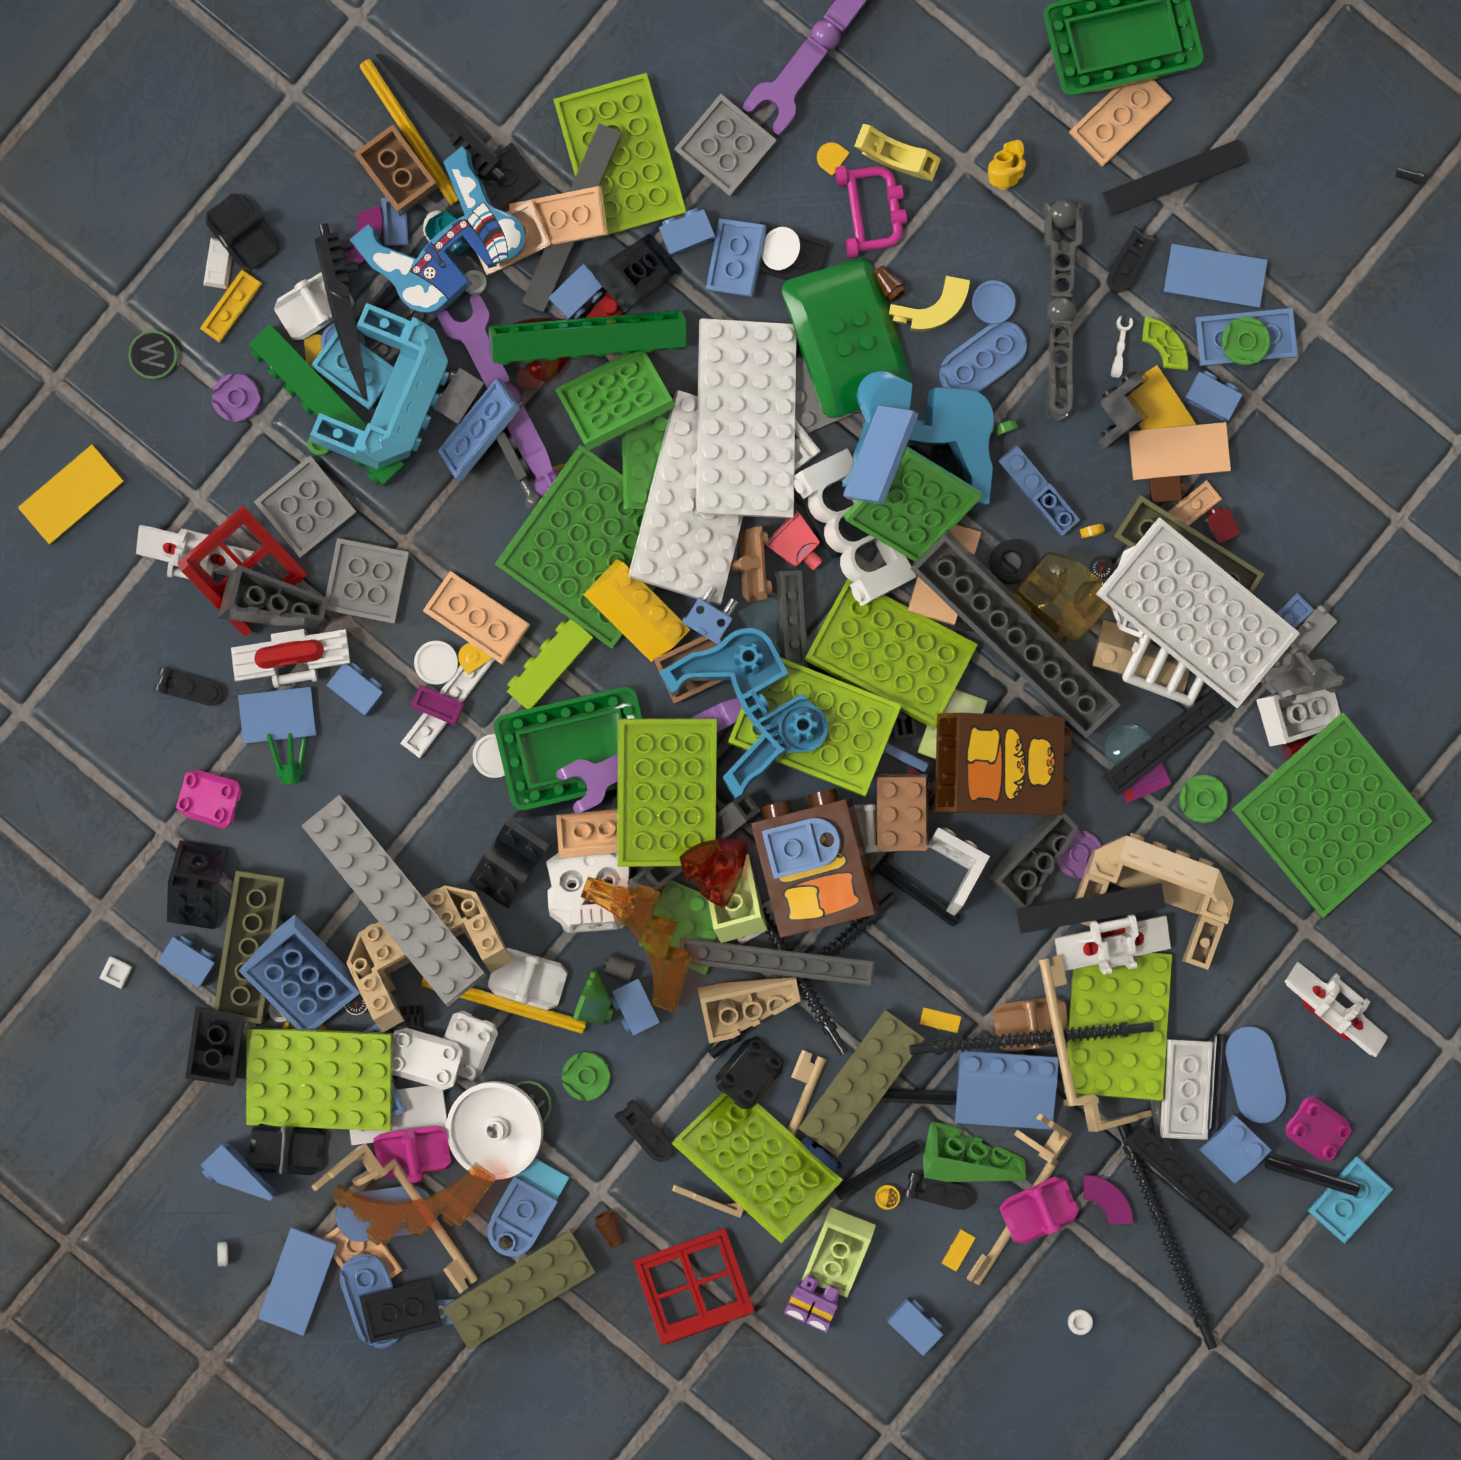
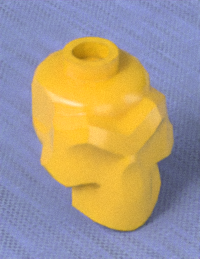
[988,140,1026,190]

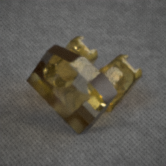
[1013,552,1110,641]

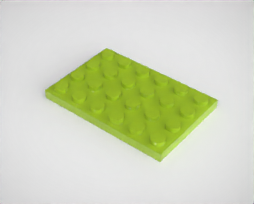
[553,73,686,240]
[804,578,978,728]
[728,658,902,797]
[617,718,717,867]
[1064,953,1172,1101]
[246,1027,393,1131]
[672,1093,843,1244]

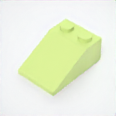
[917,689,987,760]
[702,854,768,943]
[802,1207,876,1298]

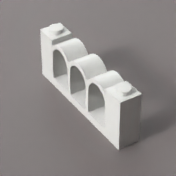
[794,449,917,606]

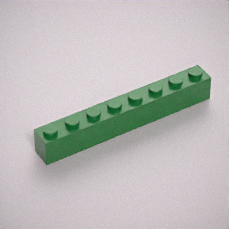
[489,310,686,365]
[249,324,406,486]

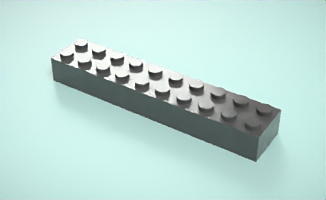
[911,530,1122,738]

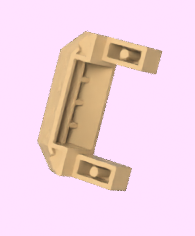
[1075,833,1234,970]
[346,885,512,1032]

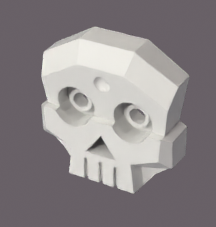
[546,853,635,933]

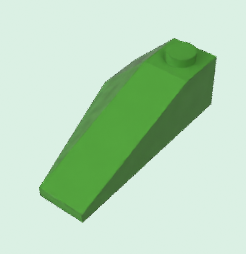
[573,969,615,1025]
[923,1122,1026,1182]

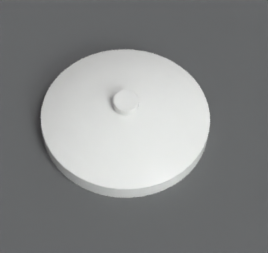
[446,1081,543,1180]

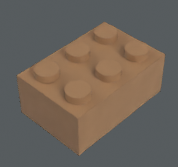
[354,124,439,216]
[653,635,726,705]
[877,774,929,851]

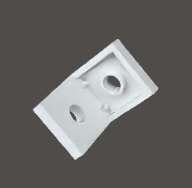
[929,827,990,916]

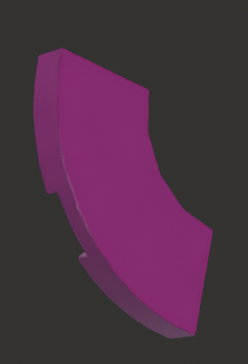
[344,206,383,266]
[1083,1175,1133,1224]

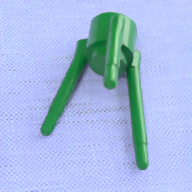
[267,733,307,785]

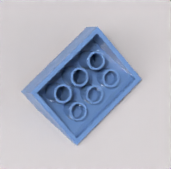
[239,915,360,1030]
[954,1050,1059,1130]

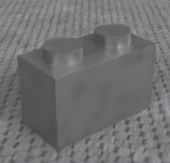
[433,367,486,425]

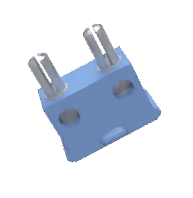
[683,585,738,644]

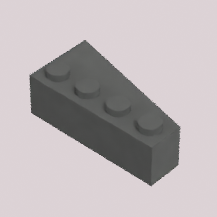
[218,565,328,630]
[986,811,1079,909]

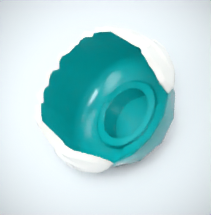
[423,210,457,242]

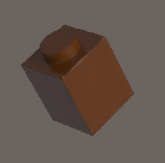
[1148,476,1185,504]

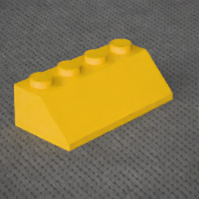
[583,559,690,662]

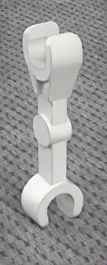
[1111,316,1133,378]

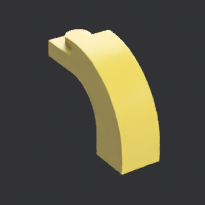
[854,124,941,181]
[889,276,970,332]

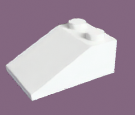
[1257,690,1341,746]

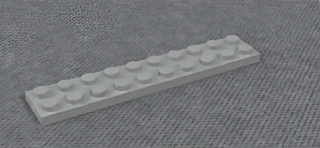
[301,795,486,1007]

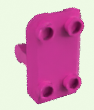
[176,770,242,829]
[1285,1096,1352,1161]
[373,1126,451,1183]
[999,1177,1078,1244]

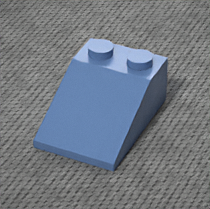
[201,1141,279,1201]

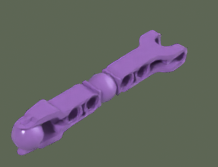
[743,0,868,135]
[437,293,560,496]
[556,697,741,813]

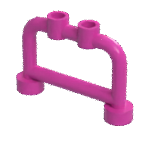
[835,166,907,258]

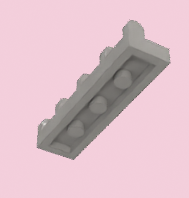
[1259,605,1337,694]

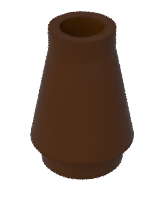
[873,265,907,302]
[594,1210,624,1248]

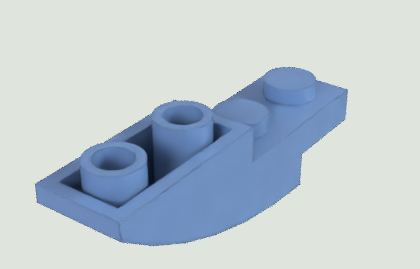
[998,445,1080,536]

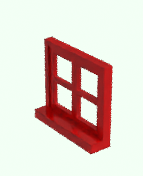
[177,505,308,637]
[633,1228,755,1346]

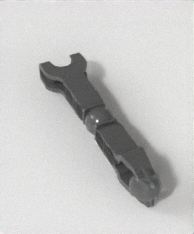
[1043,199,1084,422]

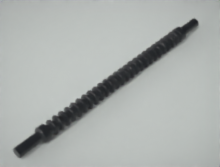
[716,841,848,1056]
[708,892,898,1059]
[909,1022,1154,1055]
[1117,1124,1217,1350]

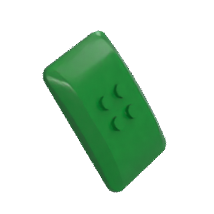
[1043,0,1203,96]
[781,258,912,418]
[494,687,642,810]

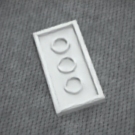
[1160,1039,1213,1140]
[349,1085,447,1145]

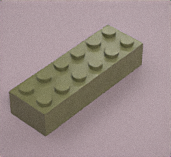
[1113,495,1264,593]
[214,871,287,1024]
[798,1010,925,1158]
[444,1229,596,1350]

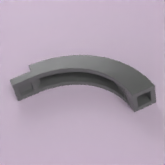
[627,792,761,902]

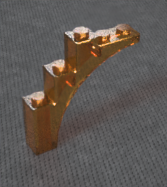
[581,876,693,1013]
[331,1162,496,1246]

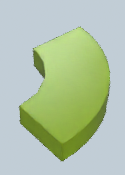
[1142,317,1188,371]

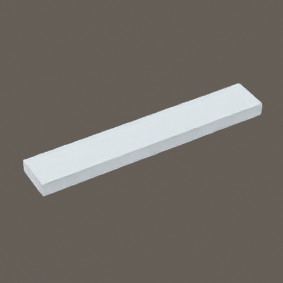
[400,658,495,758]

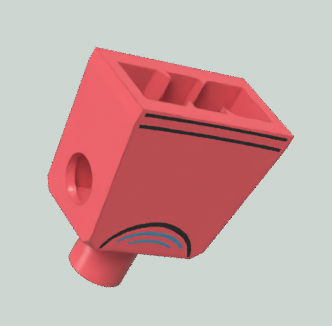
[765,511,823,571]

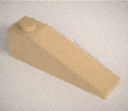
[1090,620,1190,693]
[698,977,801,1043]

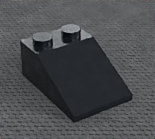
[593,233,680,312]
[185,1006,245,1086]

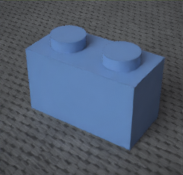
[659,208,715,258]
[548,264,604,320]
[1183,371,1242,422]
[326,662,385,716]
[158,935,217,988]
[610,978,660,1036]
[887,1298,943,1356]

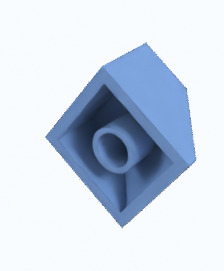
[1199,1114,1271,1184]

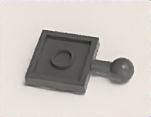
[496,433,543,511]

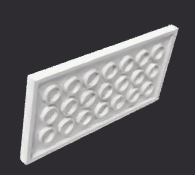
[696,318,796,519]
[628,390,743,606]
[1096,517,1300,708]

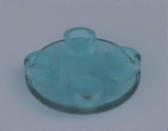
[1105,725,1150,767]

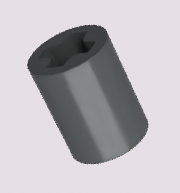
[602,954,636,983]

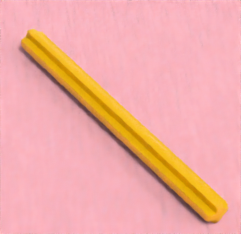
[360,59,459,205]
[421,977,586,1033]

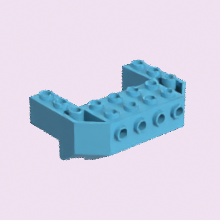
[309,303,450,470]

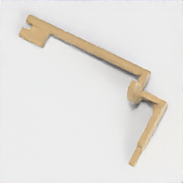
[1039,955,1152,1132]
[672,1050,826,1218]
[966,1113,1072,1286]
[311,1144,478,1293]

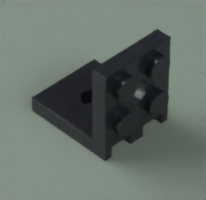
[167,840,228,929]

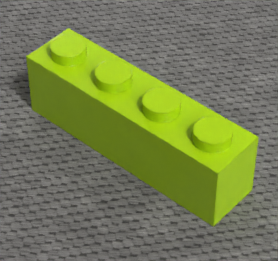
[507,619,594,709]

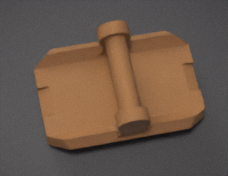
[728,526,772,602]
[992,997,1069,1052]

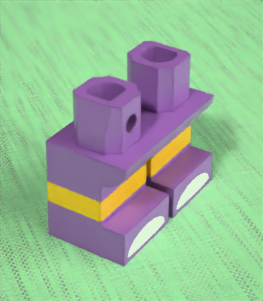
[784,1274,840,1333]

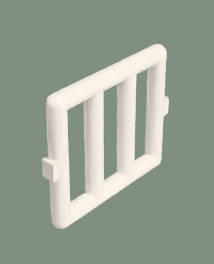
[1122,633,1204,706]

